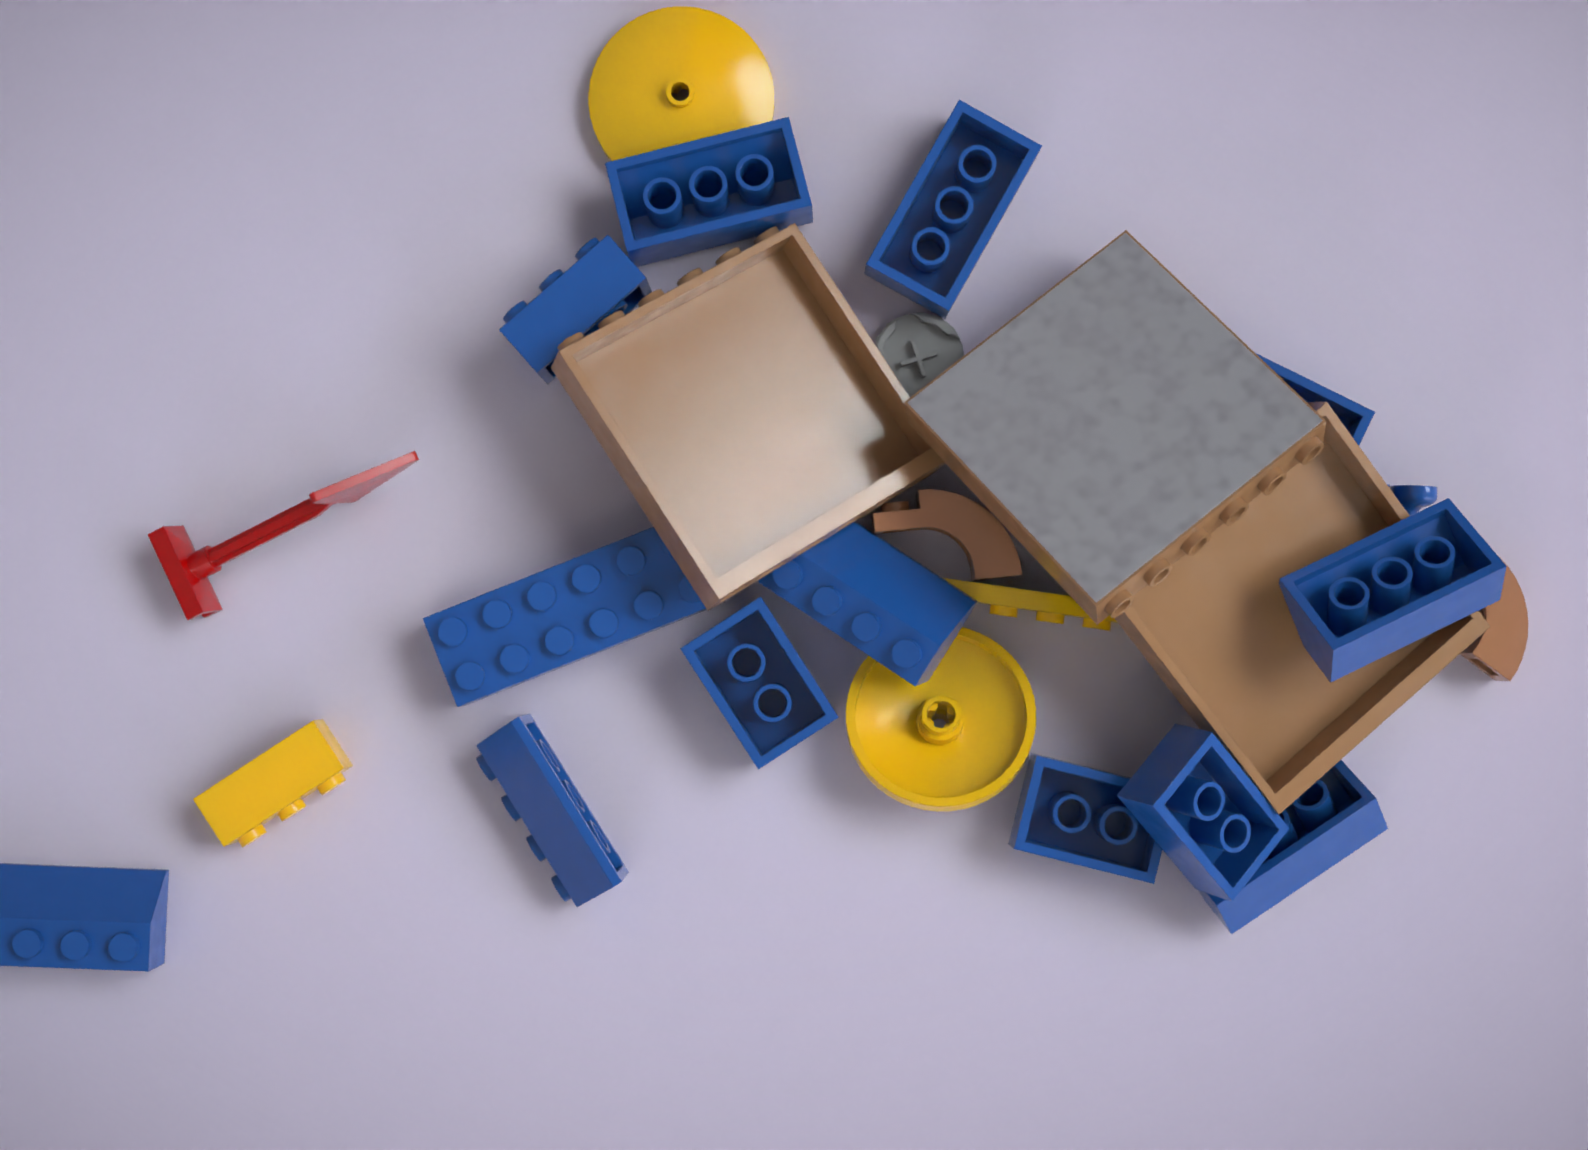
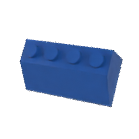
[605,117,813,267]
[1279,498,1507,683]
[758,522,978,686]
[476,714,629,907]
[1198,760,1388,935]
[0,863,169,972]

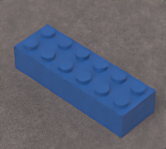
[423,527,726,707]

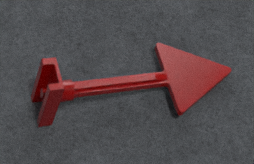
[147,451,419,620]

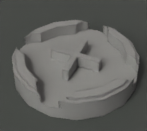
[875,312,964,397]

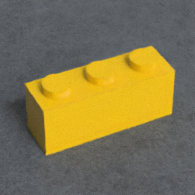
[193,719,353,848]

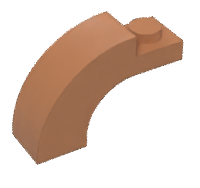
[871,489,1023,581]
[1460,556,1529,681]

